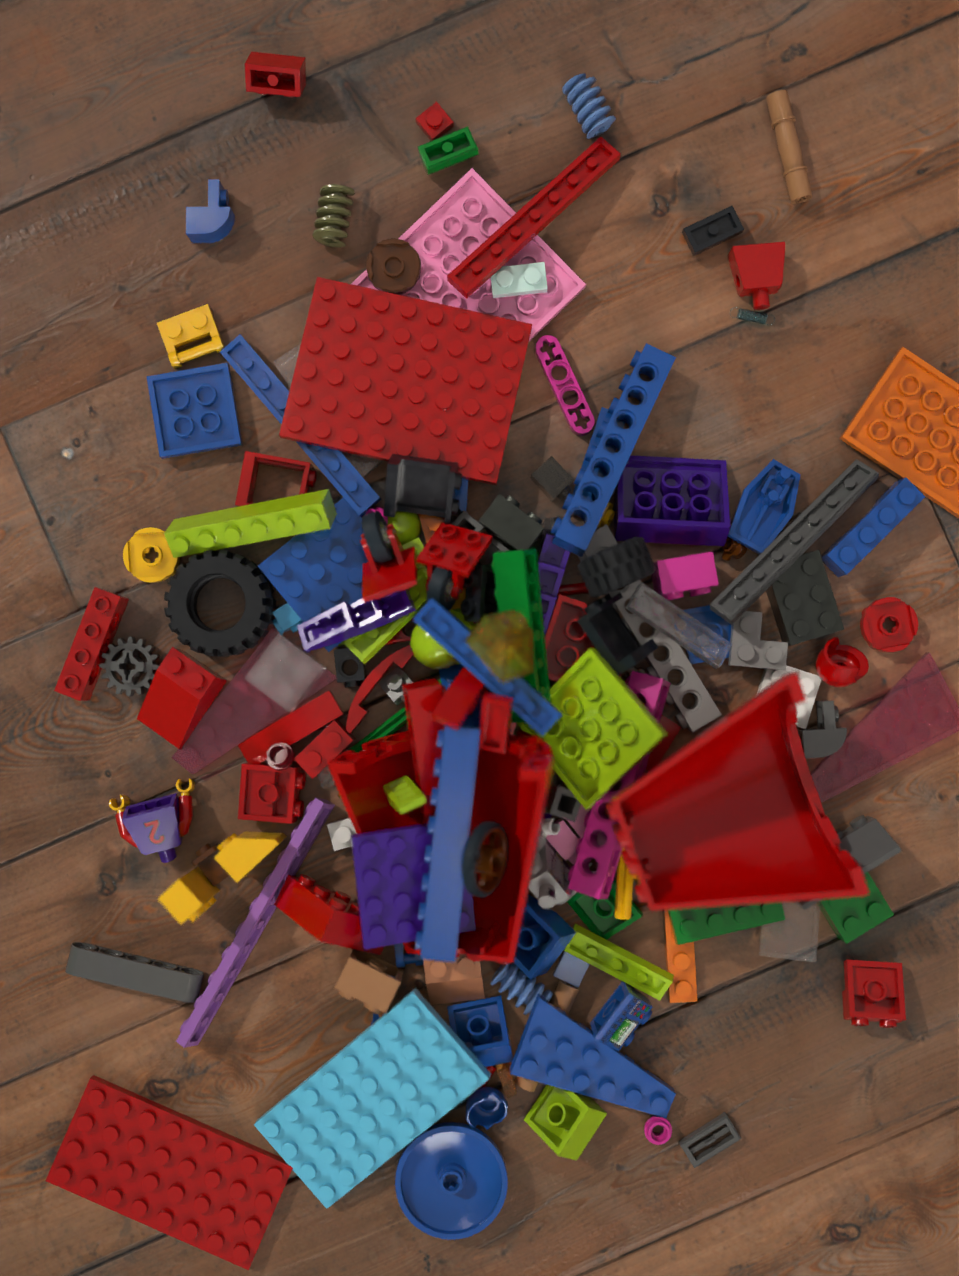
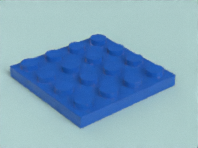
[258,497,368,653]

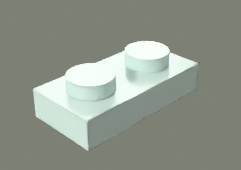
[490,262,548,298]

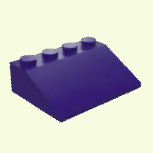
[614,455,730,546]

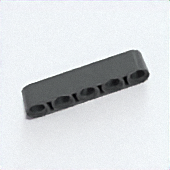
[65,942,204,1003]

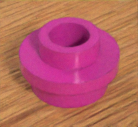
[644,1116,672,1145]

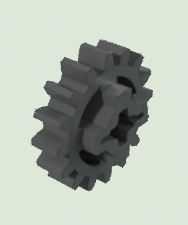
[99,637,161,696]

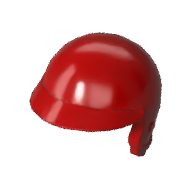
[815,637,869,687]

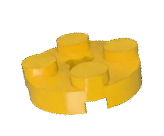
[123,527,180,583]

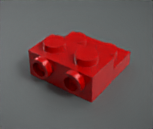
[238,763,306,824]
[842,960,906,1028]

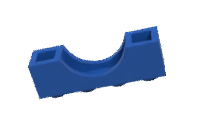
[821,477,925,577]

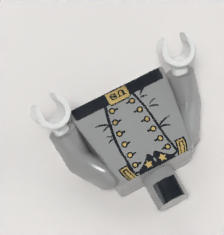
[529,818,596,909]

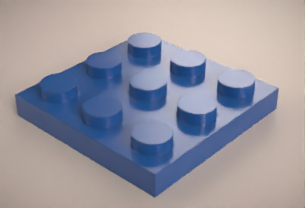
[146,363,243,459]

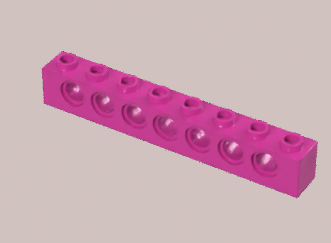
[568,671,671,899]

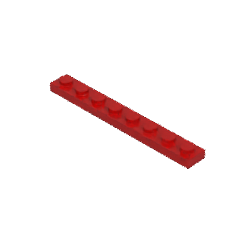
[447,137,621,299]

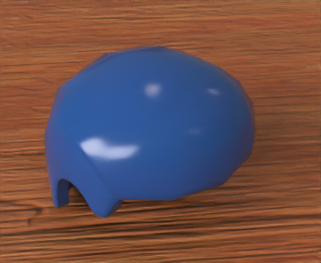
[465,1087,508,1130]

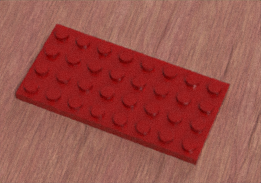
[45,1075,293,1270]

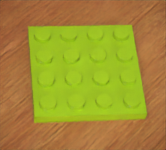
[517,648,668,810]

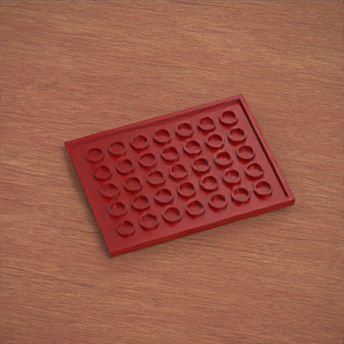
[279,277,532,486]

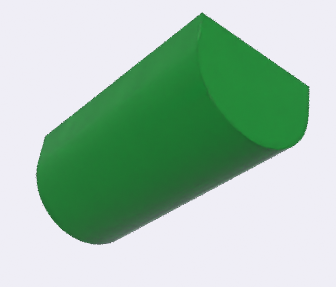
[418,126,479,175]

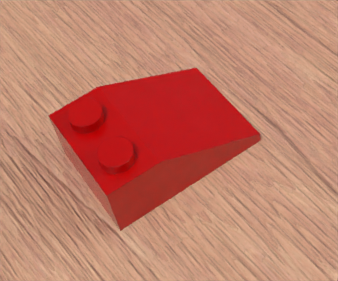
[137,647,227,749]

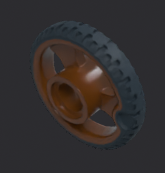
[462,821,509,897]

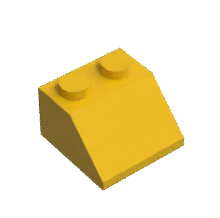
[214,831,287,882]

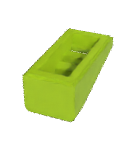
[383,776,426,814]

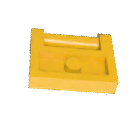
[157,304,225,369]

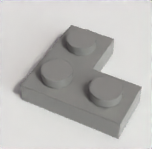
[728,611,788,670]

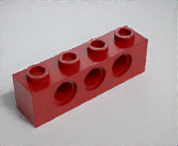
[54,587,129,701]

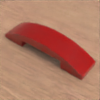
[346,645,414,734]

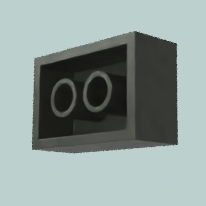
[766,550,844,646]

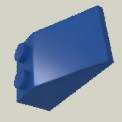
[514,894,577,979]

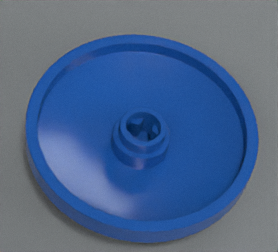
[395,1122,508,1240]

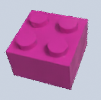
[651,552,719,601]

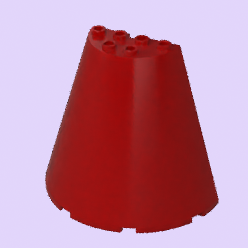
[606,672,869,911]
[328,730,554,964]

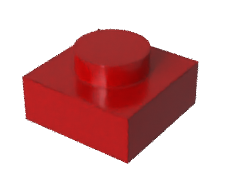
[415,101,454,141]

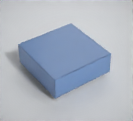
[553,951,590,988]

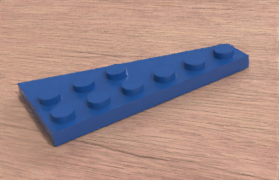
[509,993,676,1118]

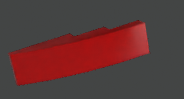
[431,643,503,731]
[238,690,344,764]

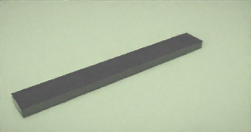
[710,459,879,625]

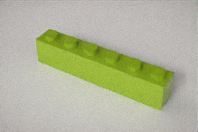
[164,489,337,558]

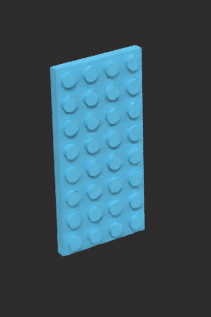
[254,988,491,1209]

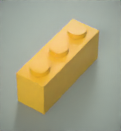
[158,867,220,924]

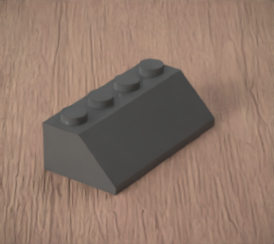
[793,815,902,910]

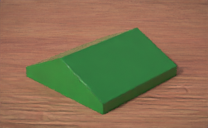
[567,879,643,940]

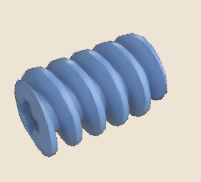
[562,73,616,139]
[490,962,553,1016]

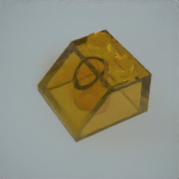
[465,610,534,684]

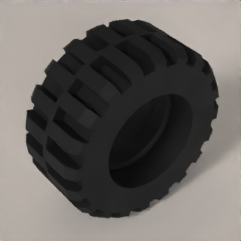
[164,550,276,657]

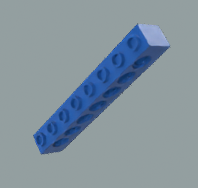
[550,343,676,557]

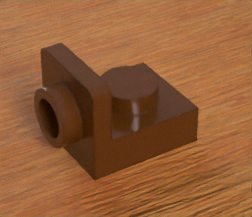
[191,843,230,887]

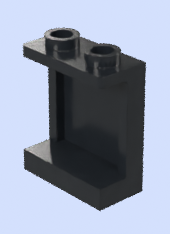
[384,454,462,524]
[577,593,658,675]

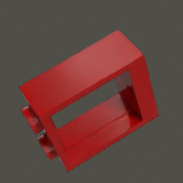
[235,451,317,507]

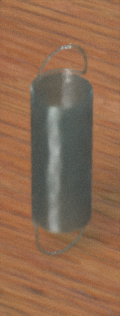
[730,307,775,325]

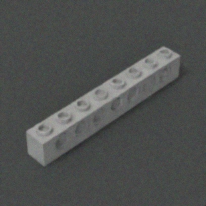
[577,524,722,732]

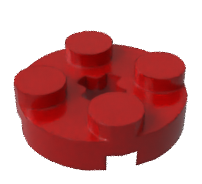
[860,597,918,652]

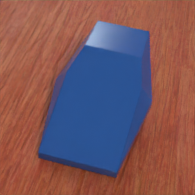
[728,459,801,555]

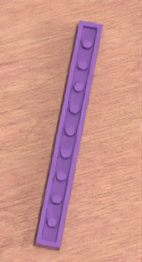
[176,797,335,1048]

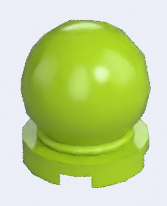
[410,608,482,669]

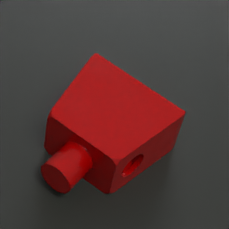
[728,242,785,310]

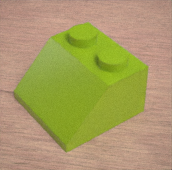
[524,1085,607,1161]

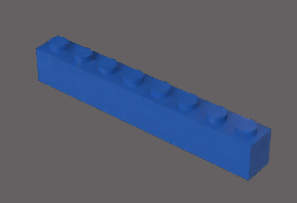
[415,725,480,962]

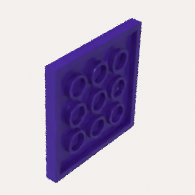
[350,823,476,950]

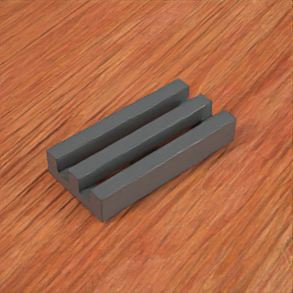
[678,1112,741,1168]

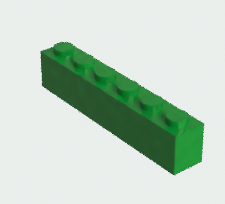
[492,548,551,723]

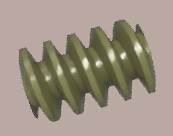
[312,184,355,248]

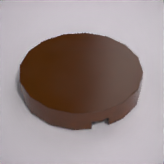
[366,238,421,295]

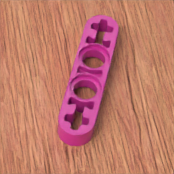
[535,335,595,436]

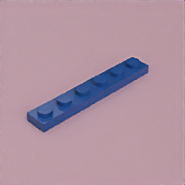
[413,597,563,736]

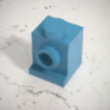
[272,603,304,634]

